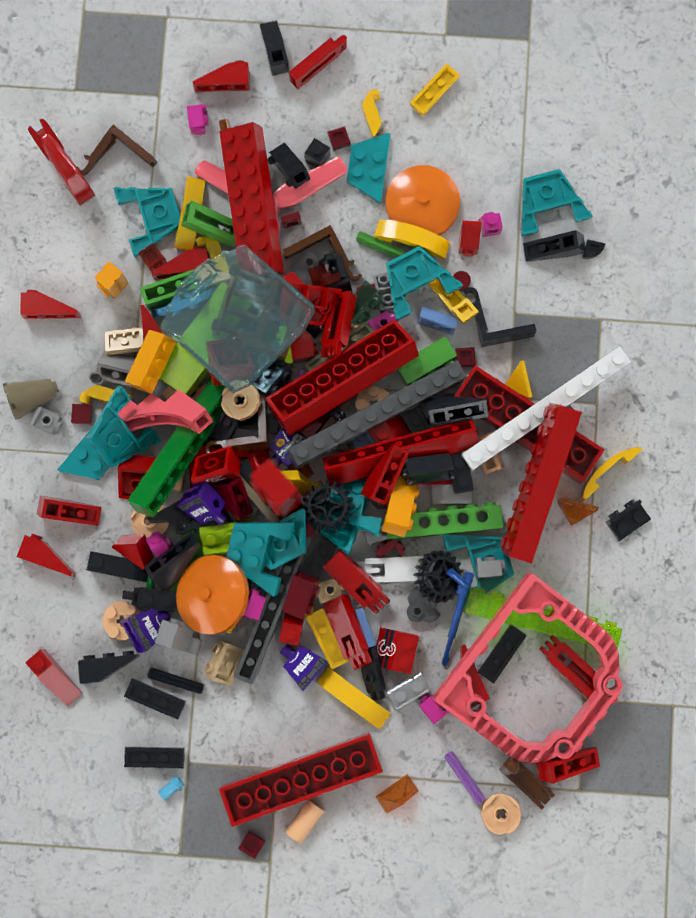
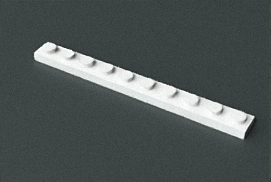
[461,347,631,471]

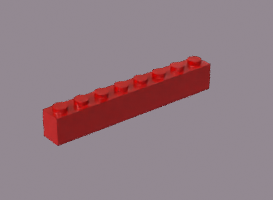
[322,420,478,486]

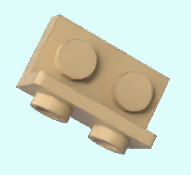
[105,327,144,355]
[204,640,244,687]

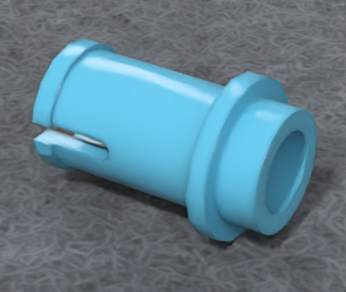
[158,776,184,801]

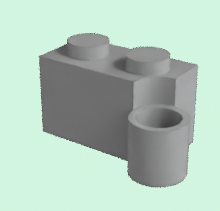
[89,351,135,387]
[155,618,203,655]

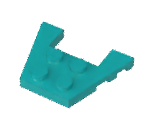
[521,169,593,237]
[113,187,180,257]
[386,246,462,321]
[87,385,162,467]
[325,477,382,537]
[226,522,295,597]
[442,534,514,608]

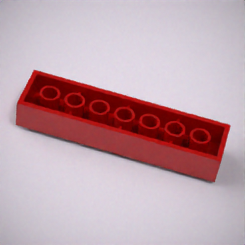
[219,122,285,282]
[265,319,419,436]
[454,365,605,484]
[500,403,582,564]
[250,459,303,520]
[219,732,383,827]

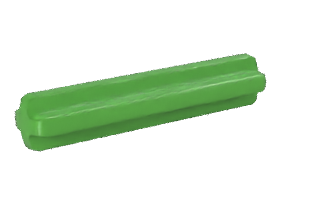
[356,231,408,258]

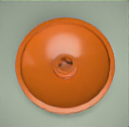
[386,165,460,235]
[176,555,249,635]

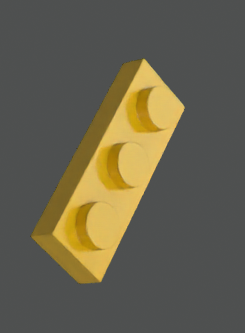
[409,63,460,117]
[306,608,349,669]

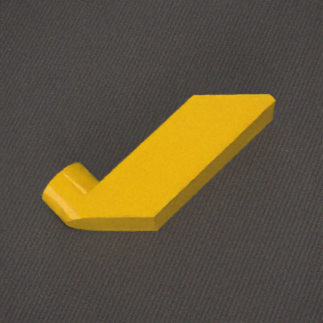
[362,89,382,138]
[195,236,229,272]
[78,385,133,405]
[281,470,325,496]

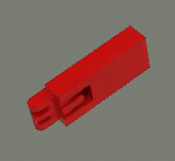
[289,35,347,90]
[321,291,357,358]
[323,549,390,614]
[323,594,371,670]
[539,635,608,699]

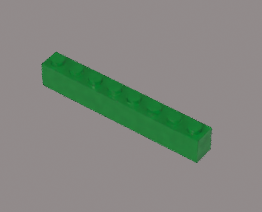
[127,379,229,518]

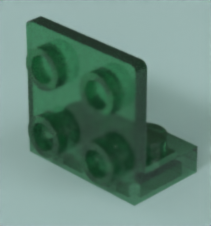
[350,280,384,325]

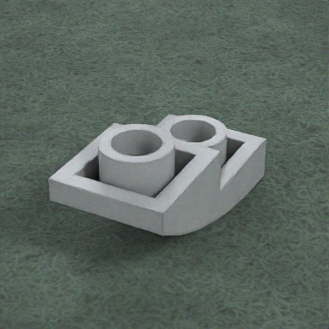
[373,273,394,314]
[431,484,473,505]

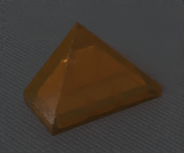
[557,497,599,526]
[375,774,419,813]

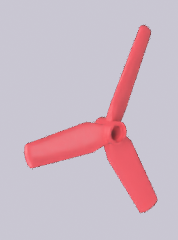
[195,157,347,290]

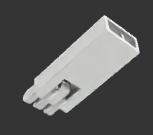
[356,556,423,583]

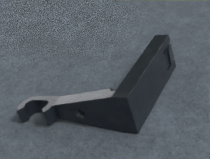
[464,287,536,347]

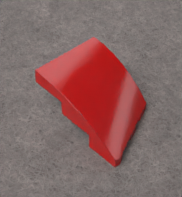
[278,281,342,326]

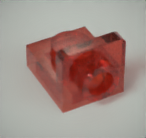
[308,264,341,286]

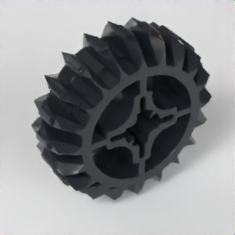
[301,480,355,534]
[413,550,465,603]

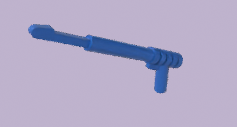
[441,568,474,666]

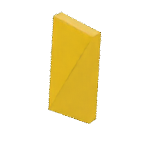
[505,360,532,400]

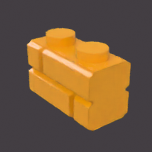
[95,262,128,298]

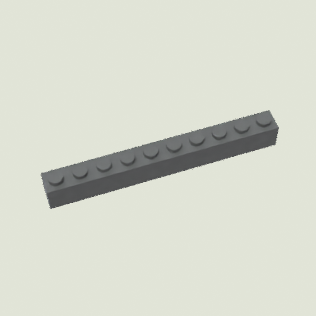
[287,360,467,469]
[234,496,325,684]

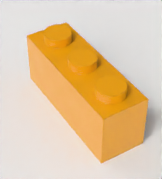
[125,330,177,394]
[382,475,420,537]

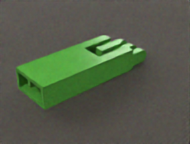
[181,201,236,247]

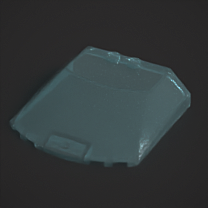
[162,245,316,394]

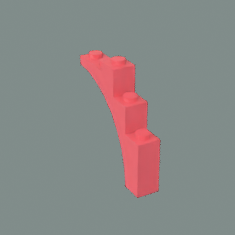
[86,390,213,438]

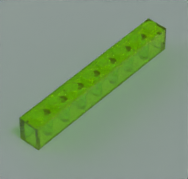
[463,586,622,649]

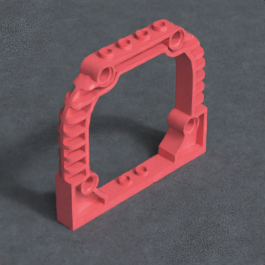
[432,571,623,763]

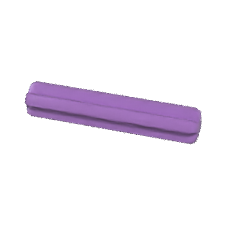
[444,751,485,804]

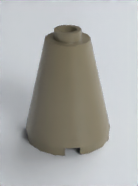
[3,379,59,420]

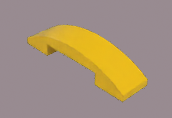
[174,176,205,251]
[374,220,450,260]
[428,279,479,324]
[580,447,643,501]
[316,667,391,729]

